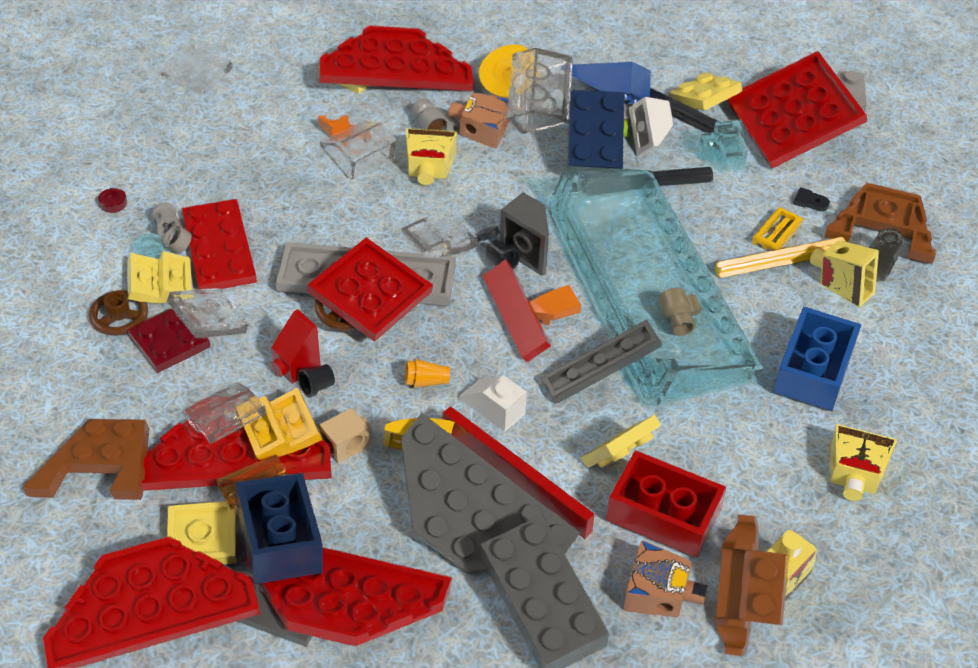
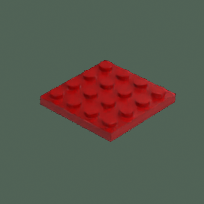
[726,51,868,169]

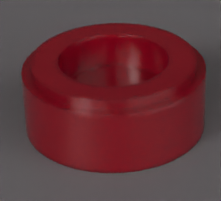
[98,188,127,213]

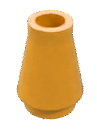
[405,358,450,388]

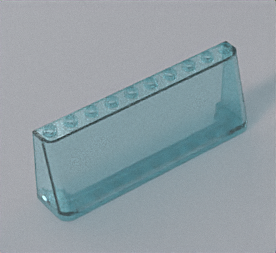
[549,166,764,406]

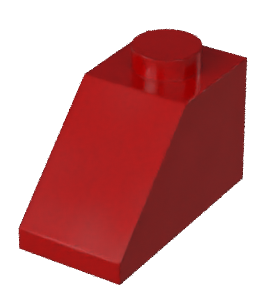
[271,309,321,384]

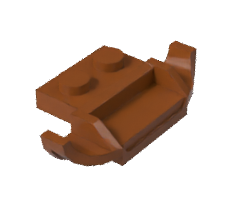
[714,514,789,656]

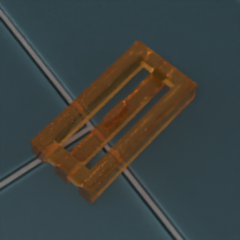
[216,454,289,510]

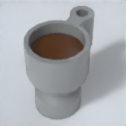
[412,99,460,131]

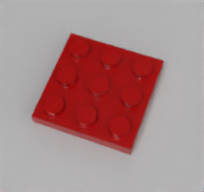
[307,237,433,342]

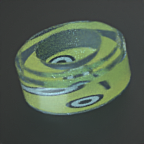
[134,233,164,258]

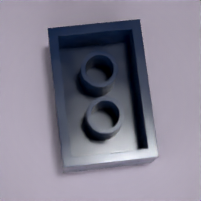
[567,90,624,177]
[236,473,323,584]

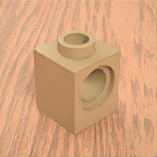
[320,408,372,463]

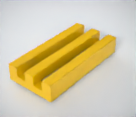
[751,207,803,251]

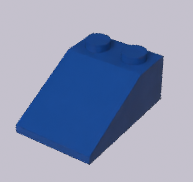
[560,62,651,105]

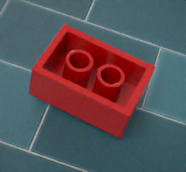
[606,450,727,558]

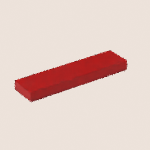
[483,259,551,362]

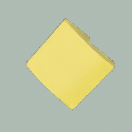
[127,251,192,303]

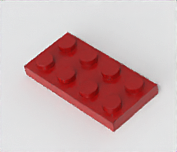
[182,199,257,293]

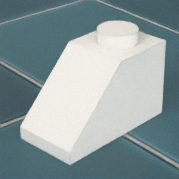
[629,97,673,156]
[459,375,527,432]

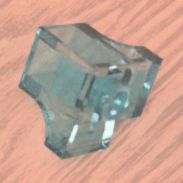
[698,120,748,173]

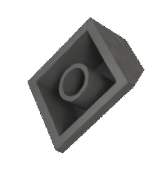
[500,192,549,276]

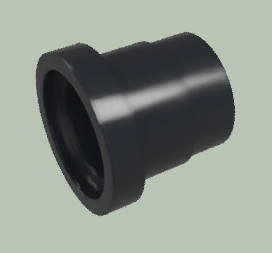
[485,240,521,270]
[297,364,335,398]

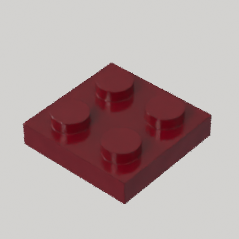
[127,304,211,373]

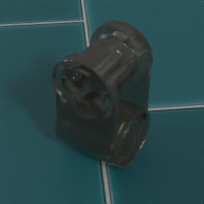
[868,228,903,282]

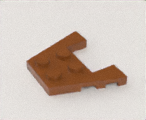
[824,183,936,264]
[23,419,150,500]

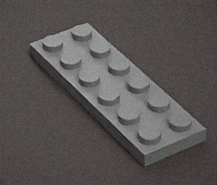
[276,242,456,306]

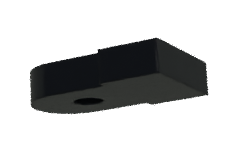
[793,187,830,211]
[469,226,500,244]

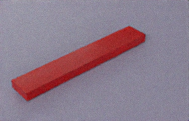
[442,407,595,539]

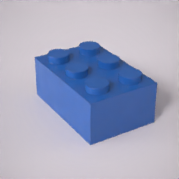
[773,306,862,411]

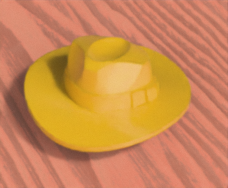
[479,44,540,98]

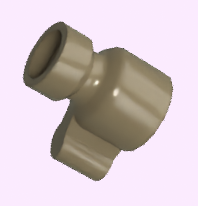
[657,288,702,336]

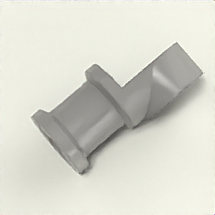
[152,203,192,254]

